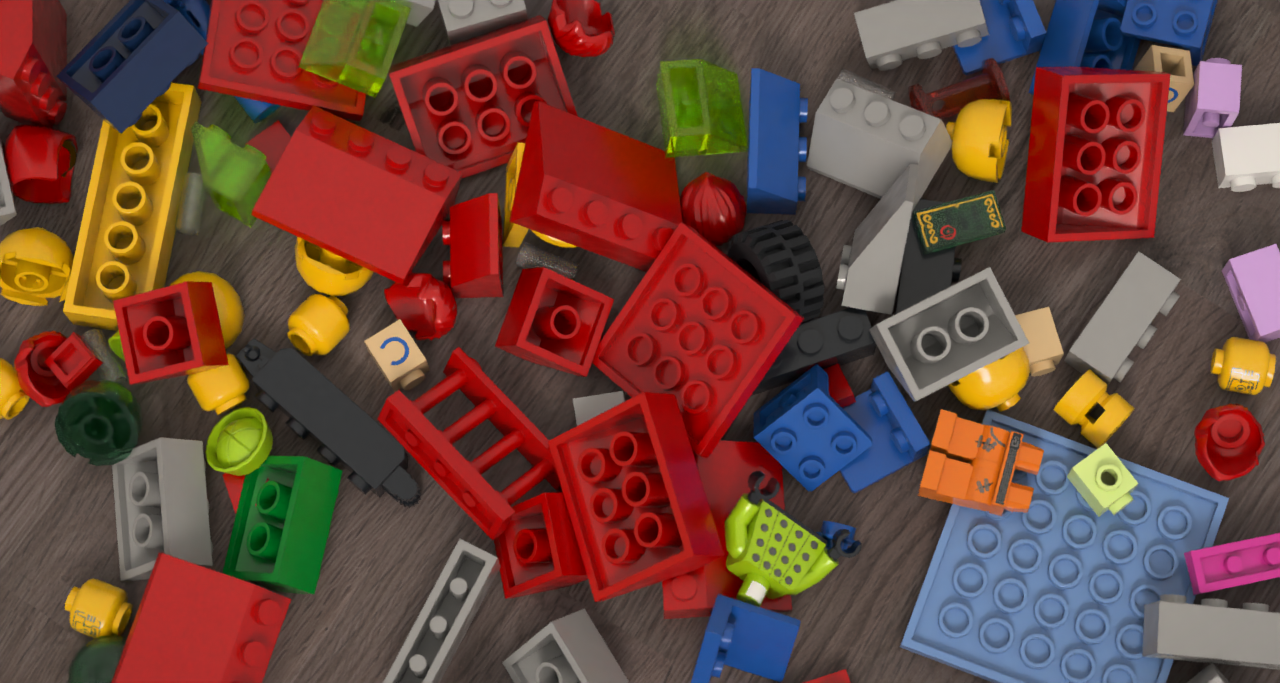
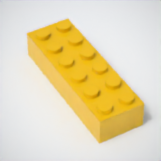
[63,82,202,331]

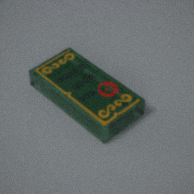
[912,190,1006,254]

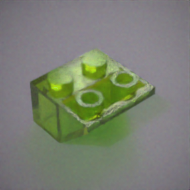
[298,0,411,98]
[656,59,748,158]
[191,121,272,228]

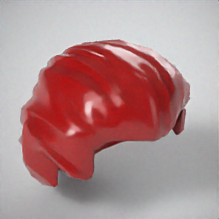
[547,0,615,57]
[680,172,747,246]
[384,272,458,341]
[14,330,84,407]
[1194,403,1265,482]

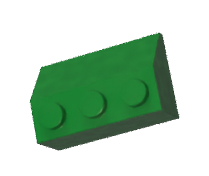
[222,456,343,595]

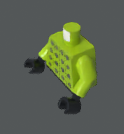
[724,471,862,607]

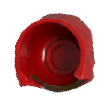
[4,124,78,204]

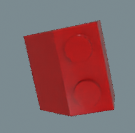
[442,193,503,298]
[495,267,614,377]
[113,281,229,385]
[494,492,588,599]

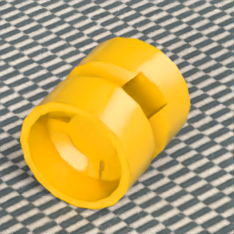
[1053,369,1135,449]

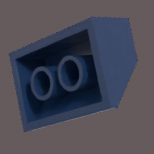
[56,0,209,134]

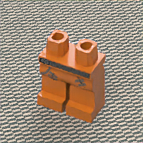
[918,409,1044,516]

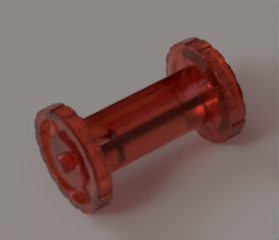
[908,58,1010,120]

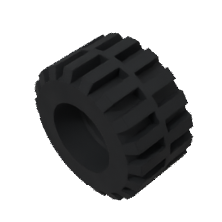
[726,220,824,324]

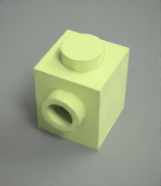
[1067,443,1138,517]

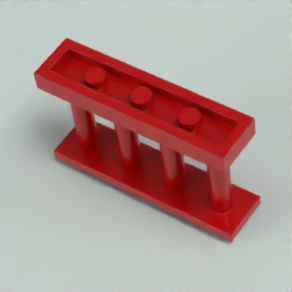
[377,347,561,541]

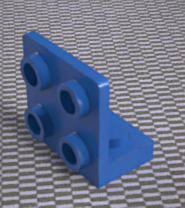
[952,0,1046,75]
[1120,0,1218,66]
[754,364,873,491]
[839,371,930,493]
[691,594,801,683]

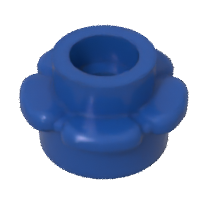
[816,521,856,549]

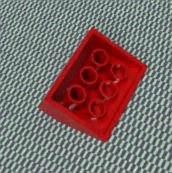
[0,0,67,128]
[386,15,577,179]
[1021,66,1171,242]
[509,101,683,272]
[251,105,463,285]
[548,392,725,602]
[662,440,792,619]
[111,553,291,683]

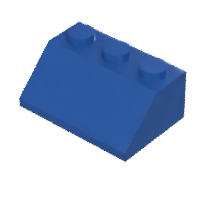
[1029,0,1141,95]
[746,68,808,215]

